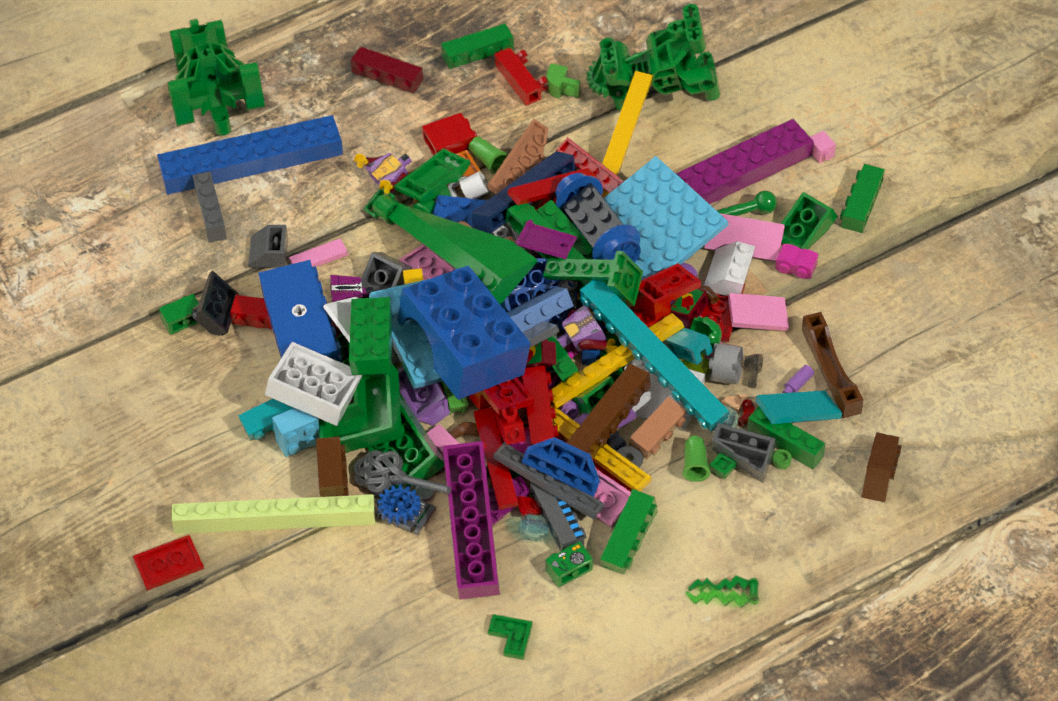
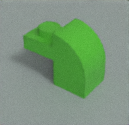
[547,63,581,99]

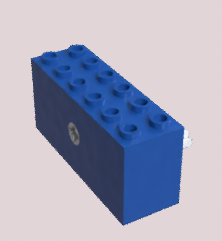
[258,260,343,363]

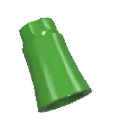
[469,136,508,174]
[683,436,711,482]

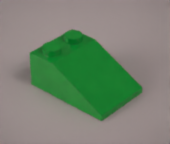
[781,192,838,249]

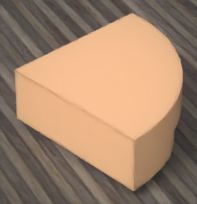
[721,394,748,413]

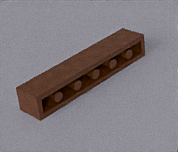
[566,364,651,460]

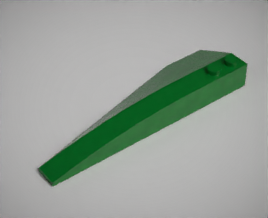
[388,203,538,305]
[336,333,445,491]

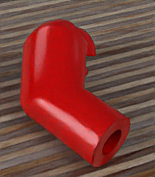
[737,399,755,427]

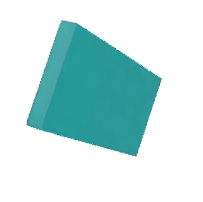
[755,390,842,424]

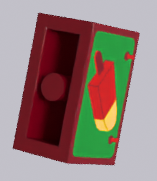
[670,288,709,329]
[526,339,556,368]

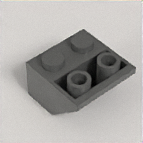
[248,225,288,268]

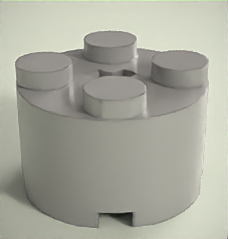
[709,343,744,384]

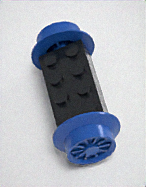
[555,173,641,263]

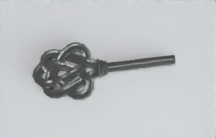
[353,450,451,496]

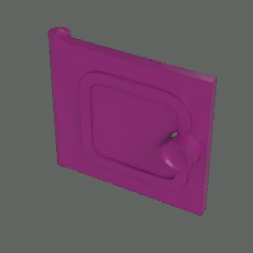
[516,220,577,259]

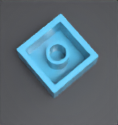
[272,408,320,457]

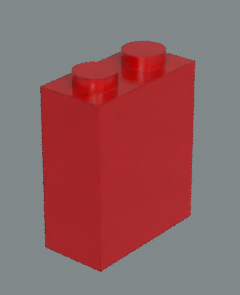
[422,112,478,156]

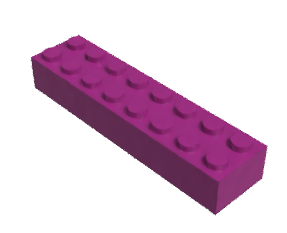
[675,119,814,204]
[443,441,500,600]

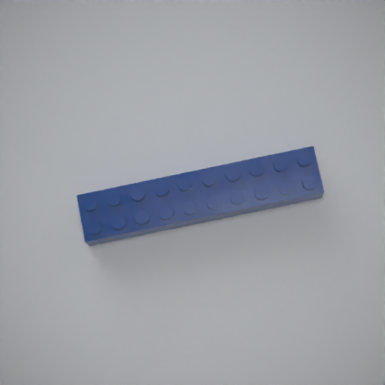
[157,115,343,195]

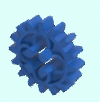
[377,485,421,525]

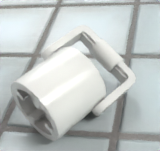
[448,171,490,199]

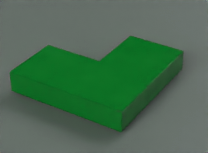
[488,614,533,660]

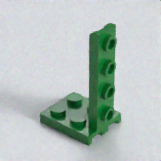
[543,251,643,306]

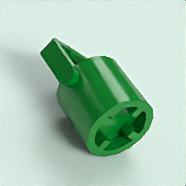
[364,189,401,225]

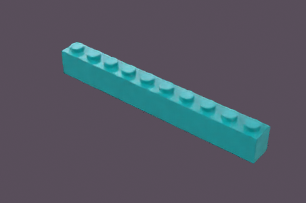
[580,280,729,432]

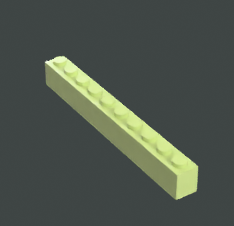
[172,495,375,534]

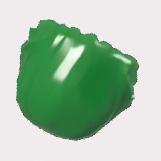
[690,316,722,349]

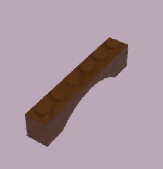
[802,312,863,418]

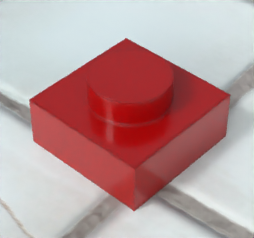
[517,496,542,518]

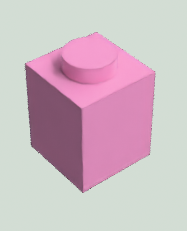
[811,131,836,163]

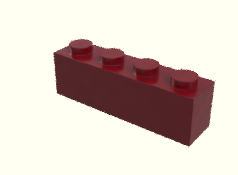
[350,46,423,94]

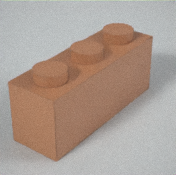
[629,396,686,459]

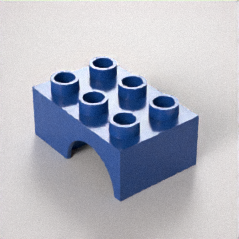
[397,265,531,400]

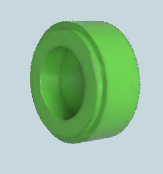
[772,449,792,469]

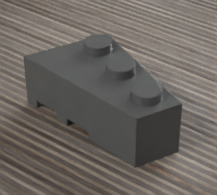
[712,423,775,483]

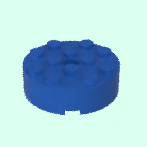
[501,258,577,329]

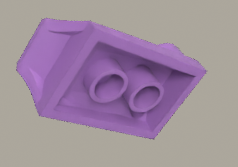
[397,366,450,426]

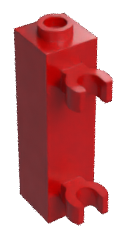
[495,48,548,106]
[493,395,526,445]

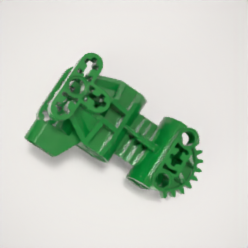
[586,4,721,110]
[167,18,265,136]

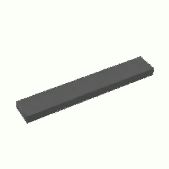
[493,442,605,520]

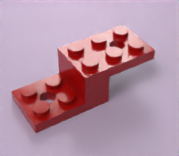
[602,263,701,337]
[468,377,534,416]

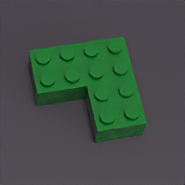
[319,363,402,453]

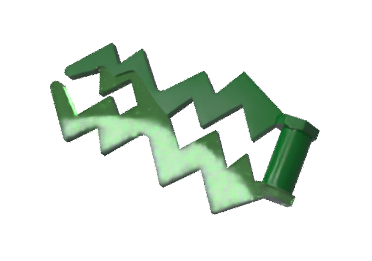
[686,575,759,608]

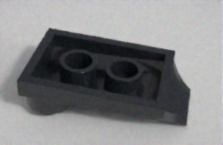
[192,271,239,336]

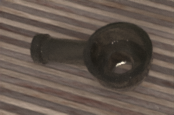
[558,280,580,310]
[744,353,763,388]

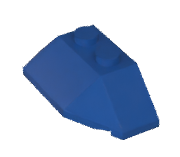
[522,437,600,497]

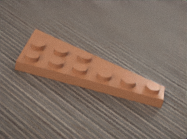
[486,118,548,208]

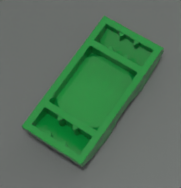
[394,148,470,202]

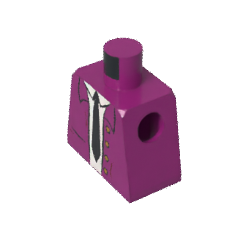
[330,275,373,302]

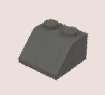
[361,252,412,291]

